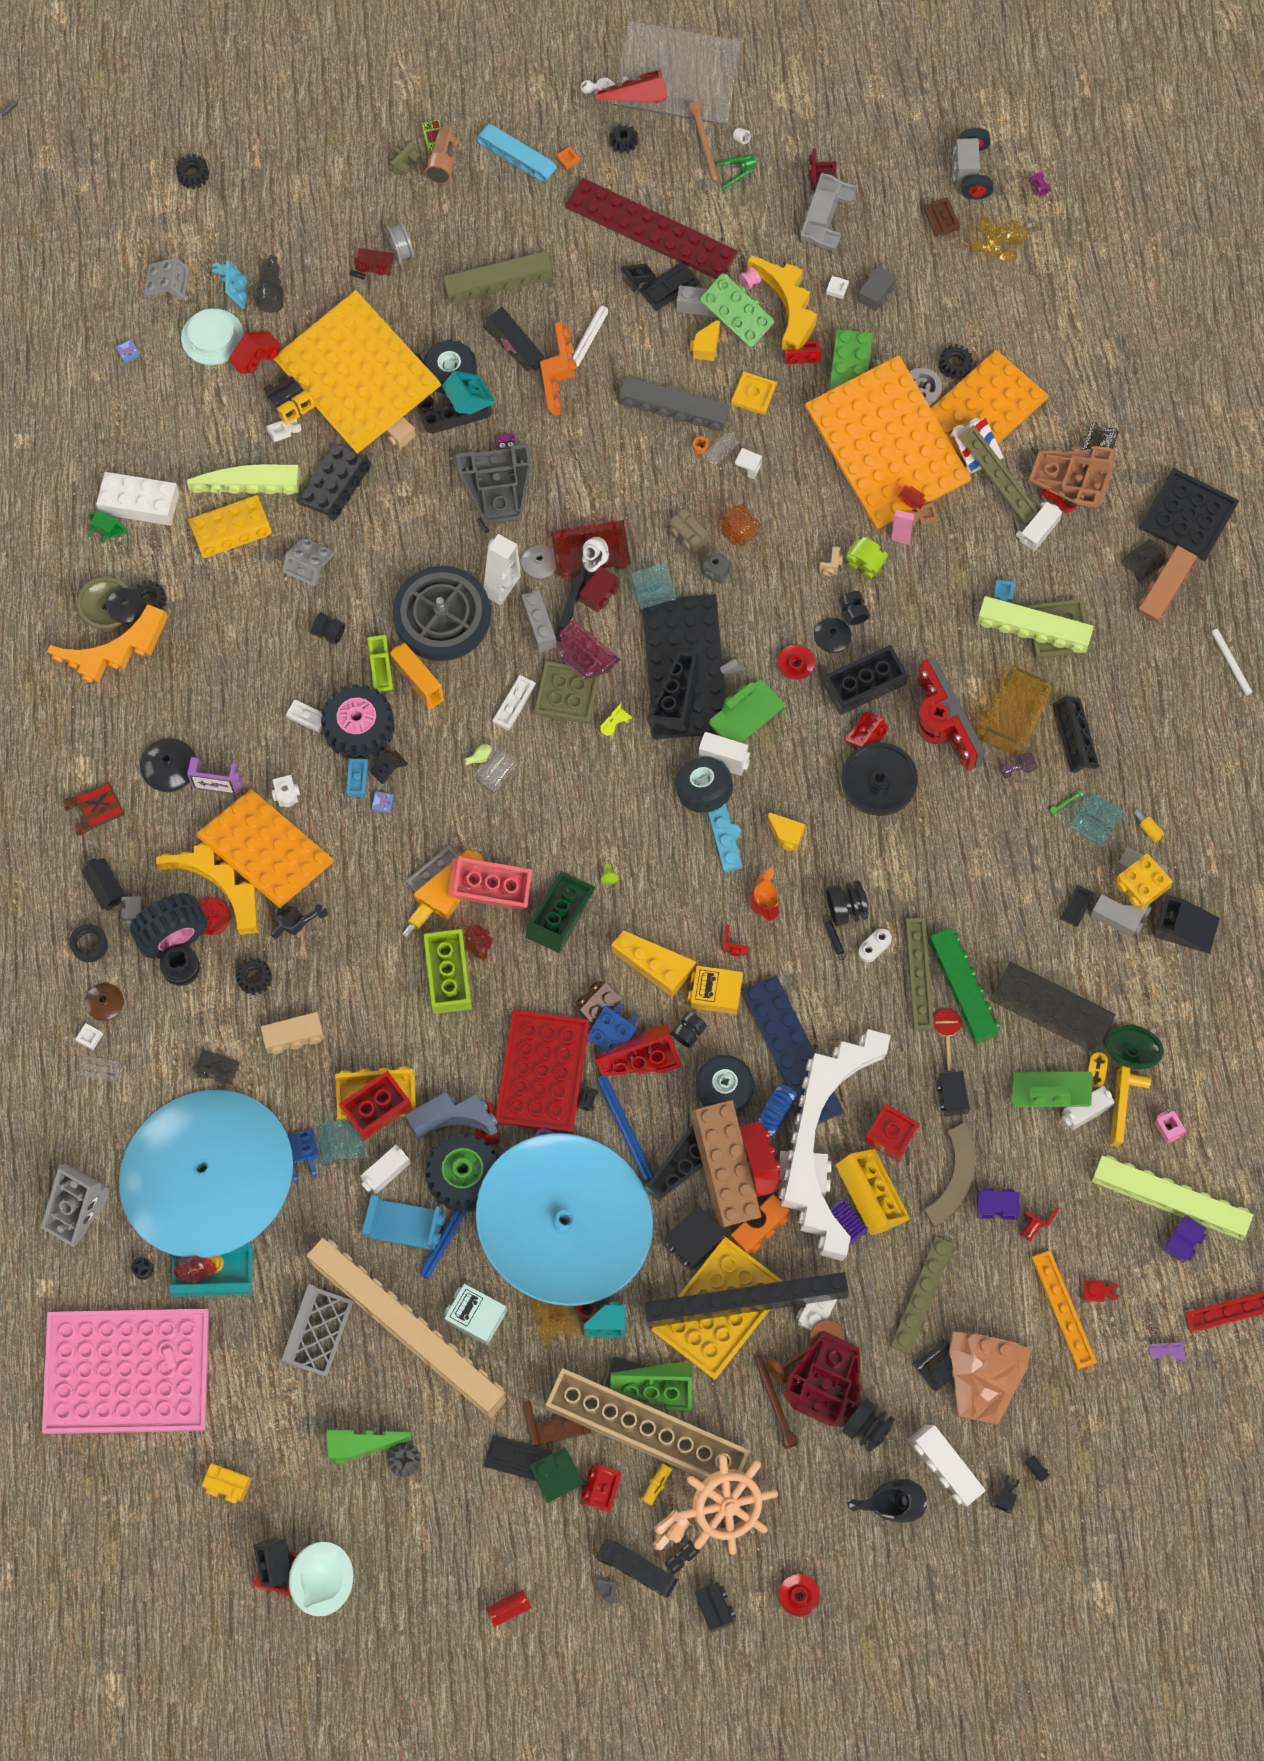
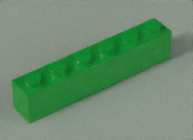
[929,928,1000,1045]

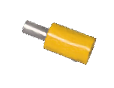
[1134,809,1165,843]
[403,903,433,938]

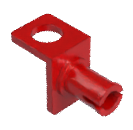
[1020,1207,1059,1242]

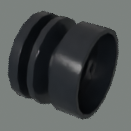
[826,880,868,927]
[842,1397,895,1453]

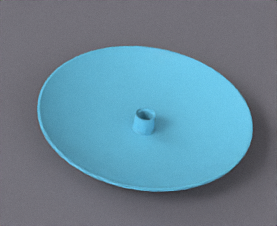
[119,1090,293,1258]
[476,1134,653,1306]

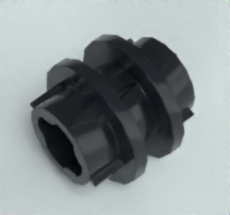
[159,944,200,986]

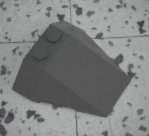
[456,444,531,524]

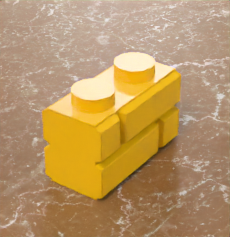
[202,1463,251,1504]

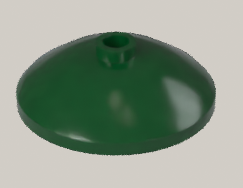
[1105,1025,1164,1070]

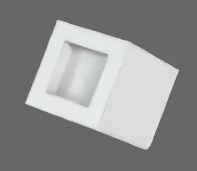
[735,448,762,479]

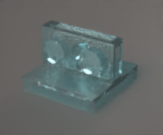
[630,563,677,609]

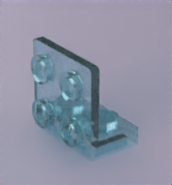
[1070,794,1125,847]
[316,1121,367,1166]

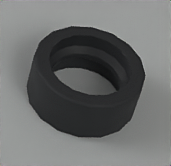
[69,924,108,963]

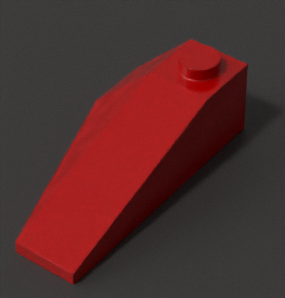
[595,1024,682,1076]

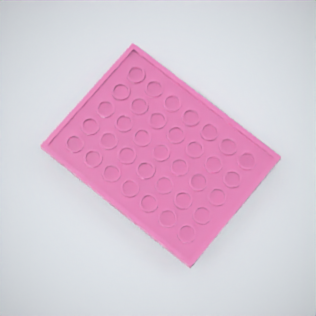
[42,1309,209,1434]

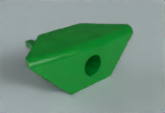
[88,511,128,543]

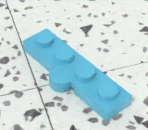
[708,803,742,872]

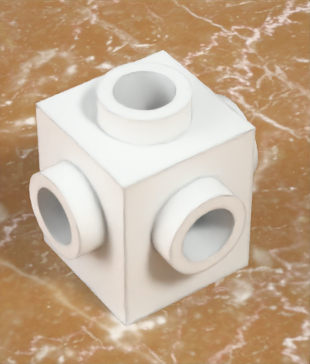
[272,775,300,807]

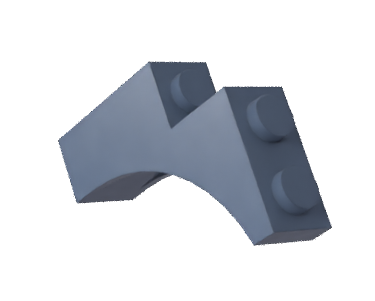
[405,1092,498,1139]

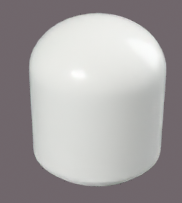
[733,128,751,144]

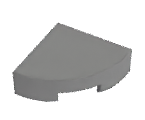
[720,659,745,674]

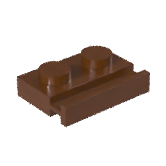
[923,197,960,237]

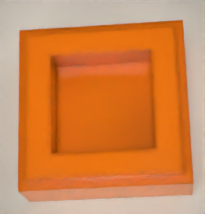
[556,146,580,170]

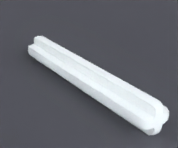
[572,305,608,367]

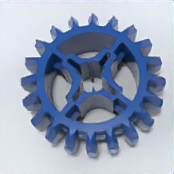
[758,1085,797,1136]

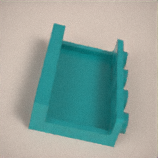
[170,1243,253,1297]

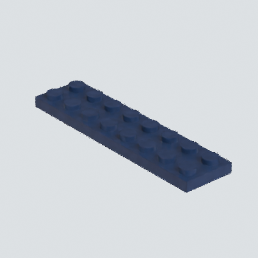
[741,975,844,1125]

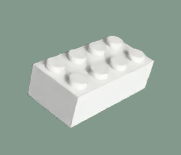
[96,472,179,526]

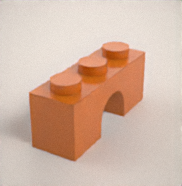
[731,1194,790,1254]

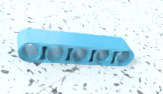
[477,124,557,182]

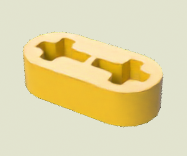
[1088,1052,1108,1090]

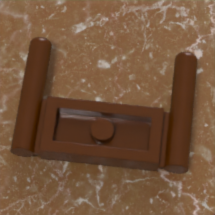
[523,1401,592,1446]

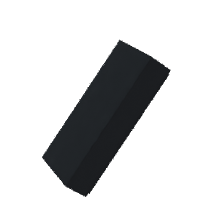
[1060,885,1094,927]

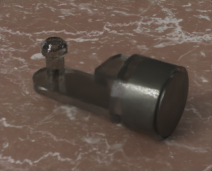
[256,255,284,313]

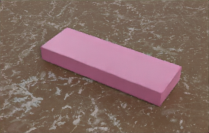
[891,510,914,545]

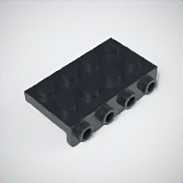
[296,443,371,521]

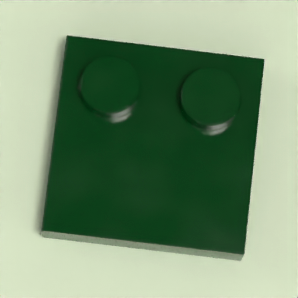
[528,1447,584,1503]

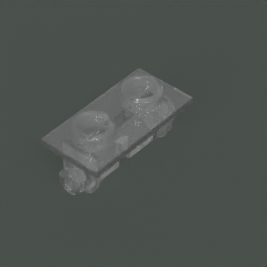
[702,431,740,467]

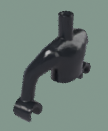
[271,903,328,939]

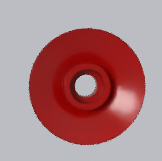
[778,645,815,680]
[779,1574,820,1617]

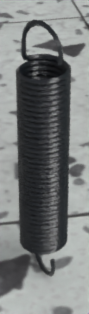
[823,915,846,960]

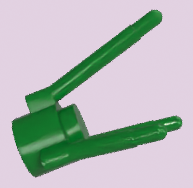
[715,154,756,189]

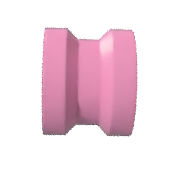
[739,267,761,290]

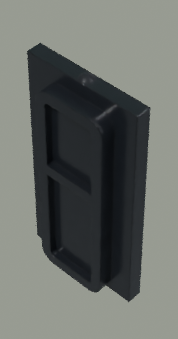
[639,262,699,311]
[484,1435,552,1481]

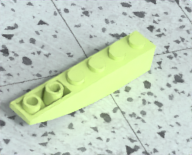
[187,464,300,495]

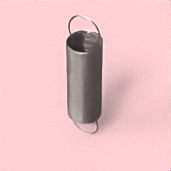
[0,99,19,117]

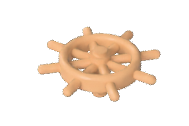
[677,1455,778,1555]

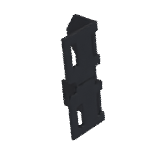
[664,1540,700,1575]

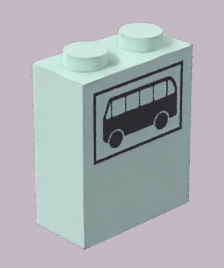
[444,1284,507,1346]

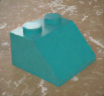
[442,371,495,414]
[584,1302,626,1338]

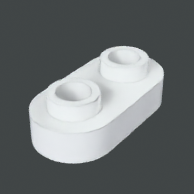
[859,929,892,962]

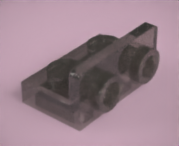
[1121,539,1167,581]
[193,1050,240,1085]

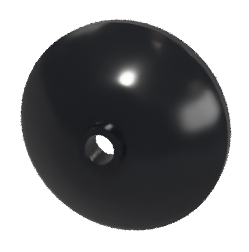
[140,738,196,792]

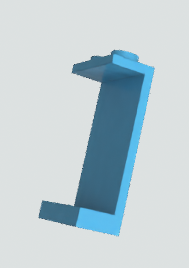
[362,1195,445,1250]

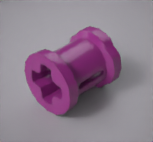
[1029,172,1051,197]

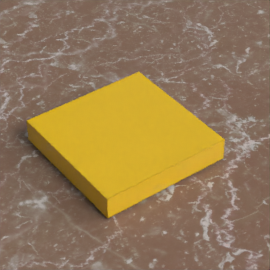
[731,371,777,415]

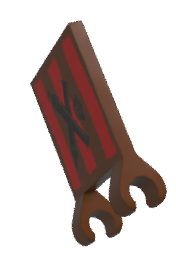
[62,782,125,836]

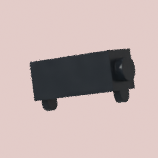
[82,858,125,911]

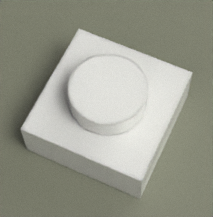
[826,276,849,299]
[75,1023,103,1050]

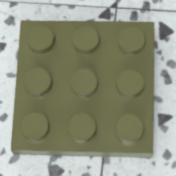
[1027,599,1093,659]
[534,661,601,724]

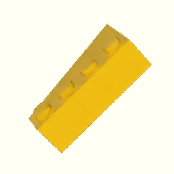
[611,930,696,998]

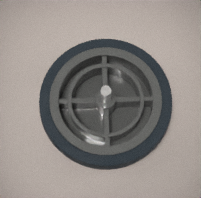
[393,566,491,661]

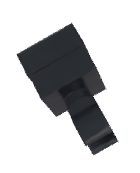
[991,1475,1019,1514]

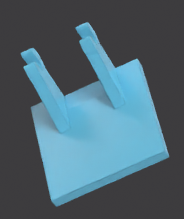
[212,260,247,309]

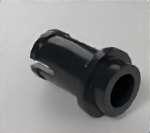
[1024,1455,1050,1483]

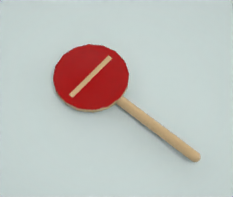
[933,1009,962,1072]

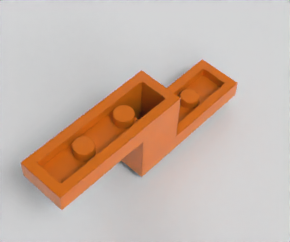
[540,321,577,416]

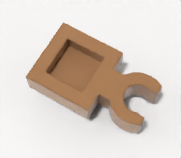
[907,503,939,526]

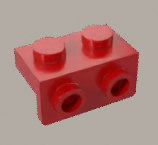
[783,340,821,365]

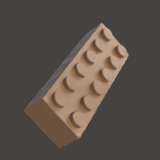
[689,1100,761,1227]

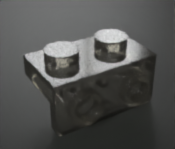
[1082,422,1119,450]

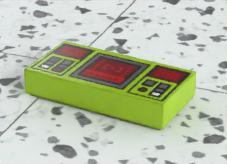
[422,120,441,156]

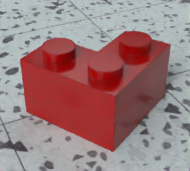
[228,331,282,374]

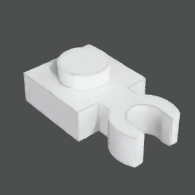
[266,419,301,442]

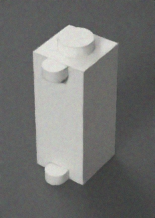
[1016,502,1062,552]
[1062,1086,1115,1131]
[360,1145,411,1195]

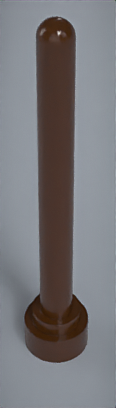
[755,1355,799,1449]

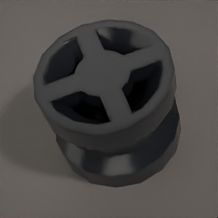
[131,1257,154,1280]

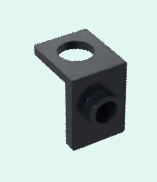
[370,751,408,784]

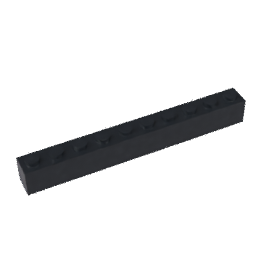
[645,1272,849,1328]

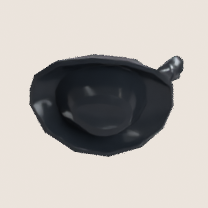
[847,1479,927,1523]

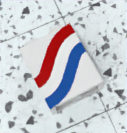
[949,418,1004,474]

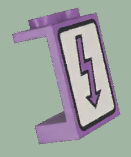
[187,757,243,795]

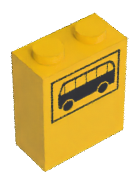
[688,966,743,1015]

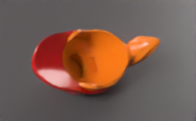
[750,867,779,921]

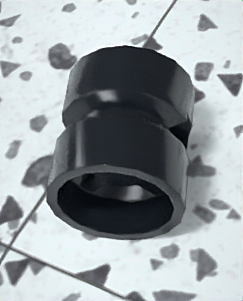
[839,591,870,626]
[311,612,346,645]
[671,1011,707,1048]

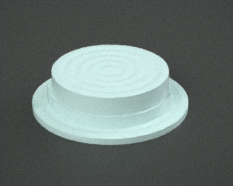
[181,309,244,365]
[289,1542,353,1616]

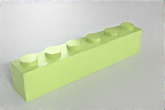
[977,596,1094,653]

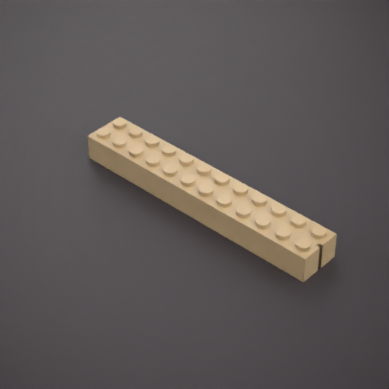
[307,1238,506,1419]

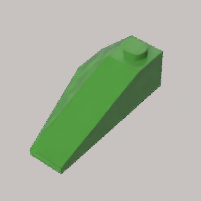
[611,1363,693,1411]

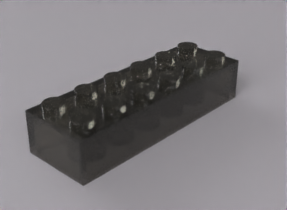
[991,961,1116,1053]

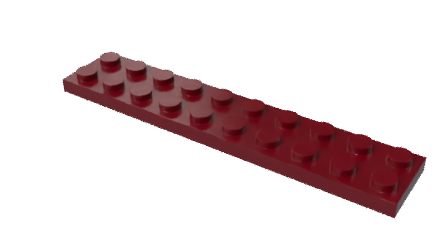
[565,177,738,279]

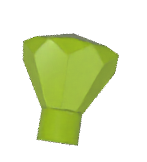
[601,863,619,885]

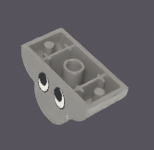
[41,1164,110,1247]

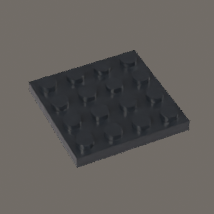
[1139,468,1239,561]

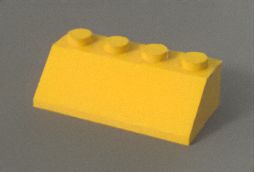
[835,1149,910,1235]

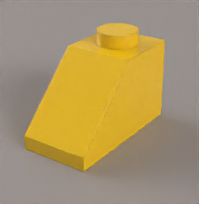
[690,320,720,361]
[767,812,805,851]

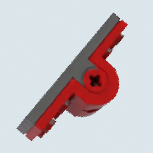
[917,656,985,771]

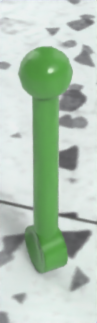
[1050,790,1084,815]

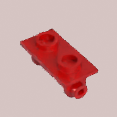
[486,1589,532,1627]

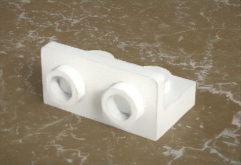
[796,1299,837,1331]

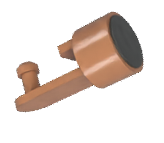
[425,124,459,183]

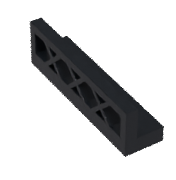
[1052,696,1100,773]

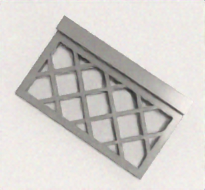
[281,1284,353,1378]

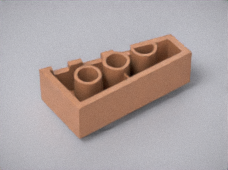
[1138,546,1197,624]

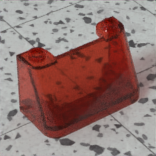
[550,520,631,579]

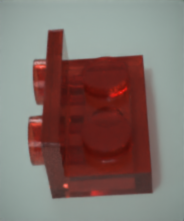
[354,248,394,275]

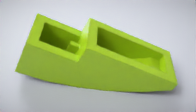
[367,635,393,692]

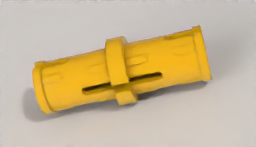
[641,1463,673,1506]

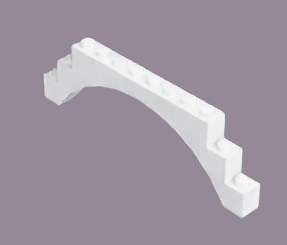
[779,1029,891,1261]

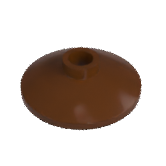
[85,983,124,1021]

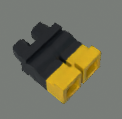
[264,375,315,425]

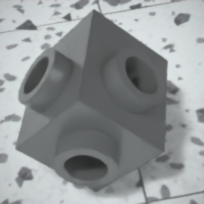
[701,551,731,584]

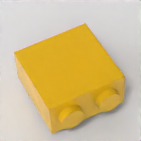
[1116,853,1173,910]

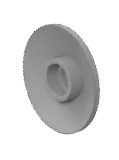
[521,544,558,579]

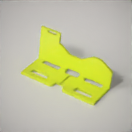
[600,703,633,736]

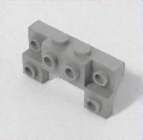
[800,173,857,251]

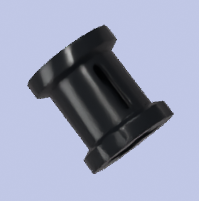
[577,1087,598,1111]

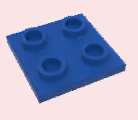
[588,1003,640,1052]
[287,1128,320,1183]

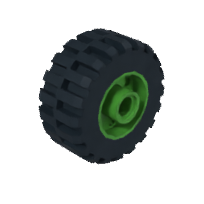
[425,1133,499,1212]

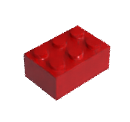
[339,1070,412,1141]
[740,1122,782,1197]

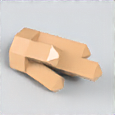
[653,1509,690,1550]

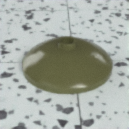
[77,577,129,630]

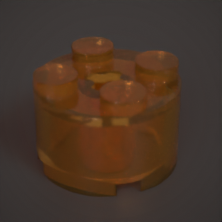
[718,504,761,548]

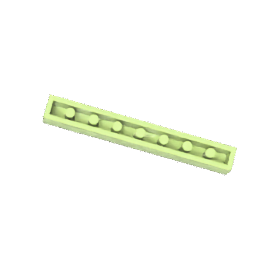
[1092,1155,1254,1241]

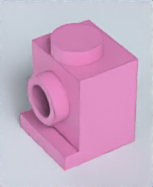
[1155,1111,1186,1144]

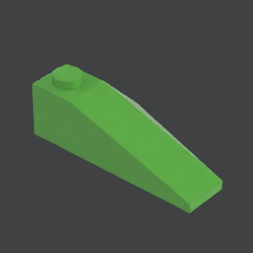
[326,1430,412,1465]

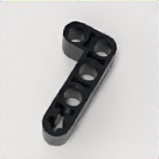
[418,396,492,434]
[595,1539,678,1598]

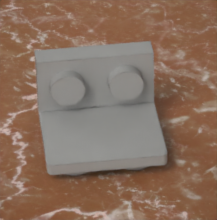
[144,257,189,300]
[282,538,334,587]

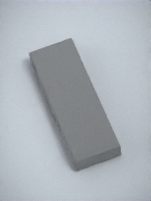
[406,845,459,892]

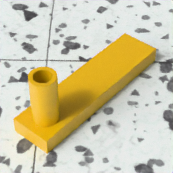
[1110,1066,1151,1147]

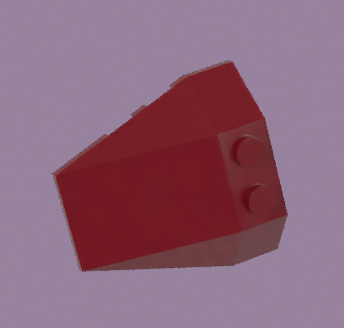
[783,1332,862,1427]

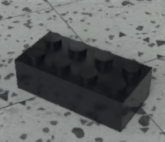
[823,645,908,715]

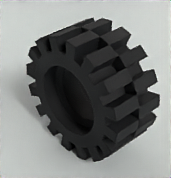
[176,154,209,189]
[939,344,973,379]
[133,580,167,610]
[236,957,272,995]

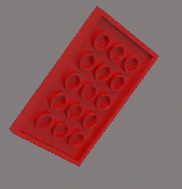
[495,1010,590,1134]

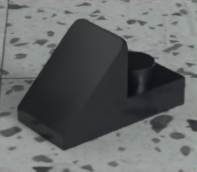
[621,263,656,292]

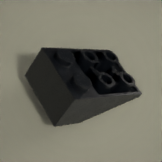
[1154,895,1220,954]

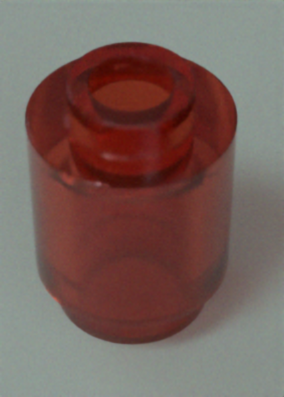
[898,485,926,510]

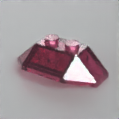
[560,619,620,680]

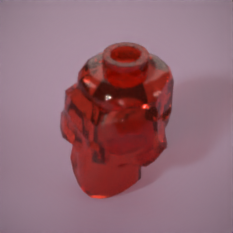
[464,924,494,961]
[173,1255,217,1284]

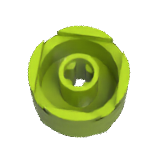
[845,536,888,579]

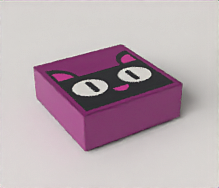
[496,434,516,450]

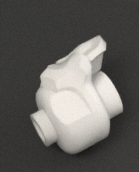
[582,537,609,572]

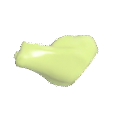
[464,744,492,765]

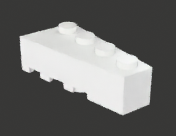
[483,534,521,605]
[907,1424,986,1506]

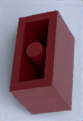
[579,566,620,613]

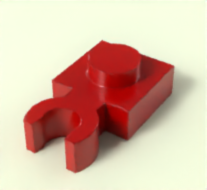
[1083,1280,1119,1302]

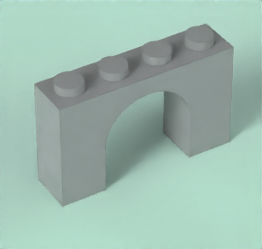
[1090,847,1169,938]

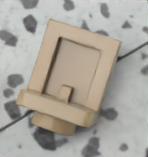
[819,547,843,576]

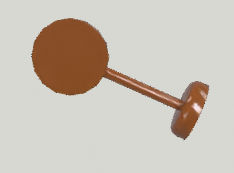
[766,1320,844,1385]

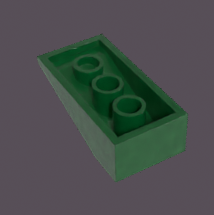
[525,871,595,954]

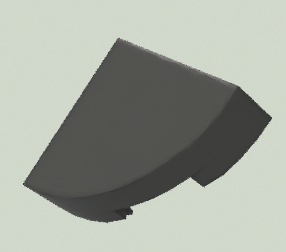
[597,1578,617,1604]

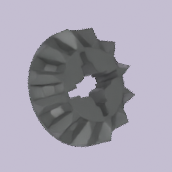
[388,1444,421,1477]

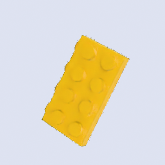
[188,495,272,558]
[335,1067,416,1121]

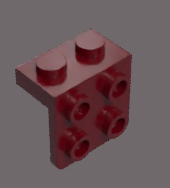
[809,148,837,192]

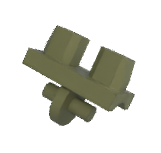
[390,141,421,176]

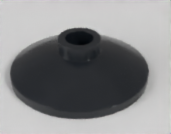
[107,588,144,623]
[814,618,851,653]

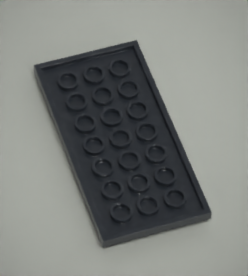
[642,594,726,739]

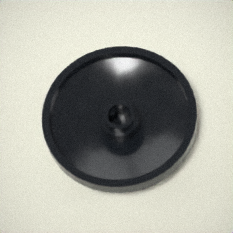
[841,742,918,816]

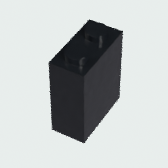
[664,1205,727,1270]

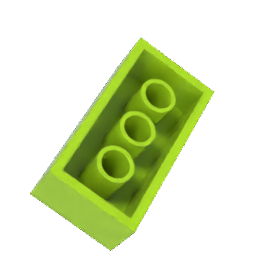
[424,929,472,1014]

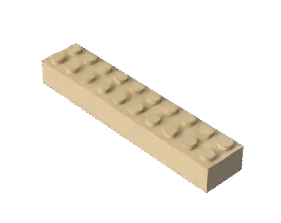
[545,1368,750,1492]

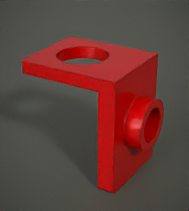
[723,924,749,957]

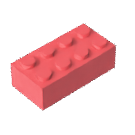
[447,857,532,910]

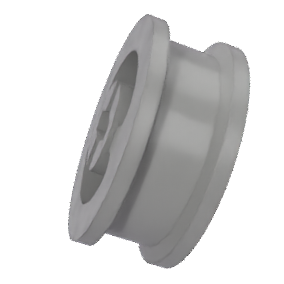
[385,221,415,264]
[909,368,942,408]

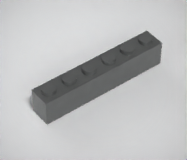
[619,376,730,432]

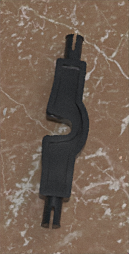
[556,566,588,642]

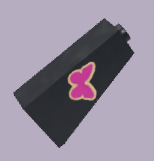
[484,307,544,372]

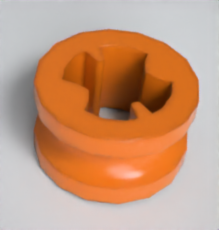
[693,436,709,455]

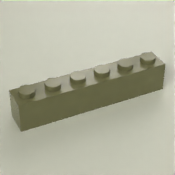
[443,251,553,304]

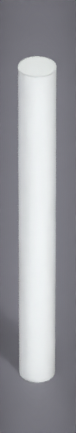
[1211,629,1252,696]

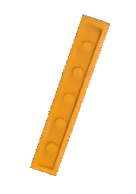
[1031,1250,1097,1370]

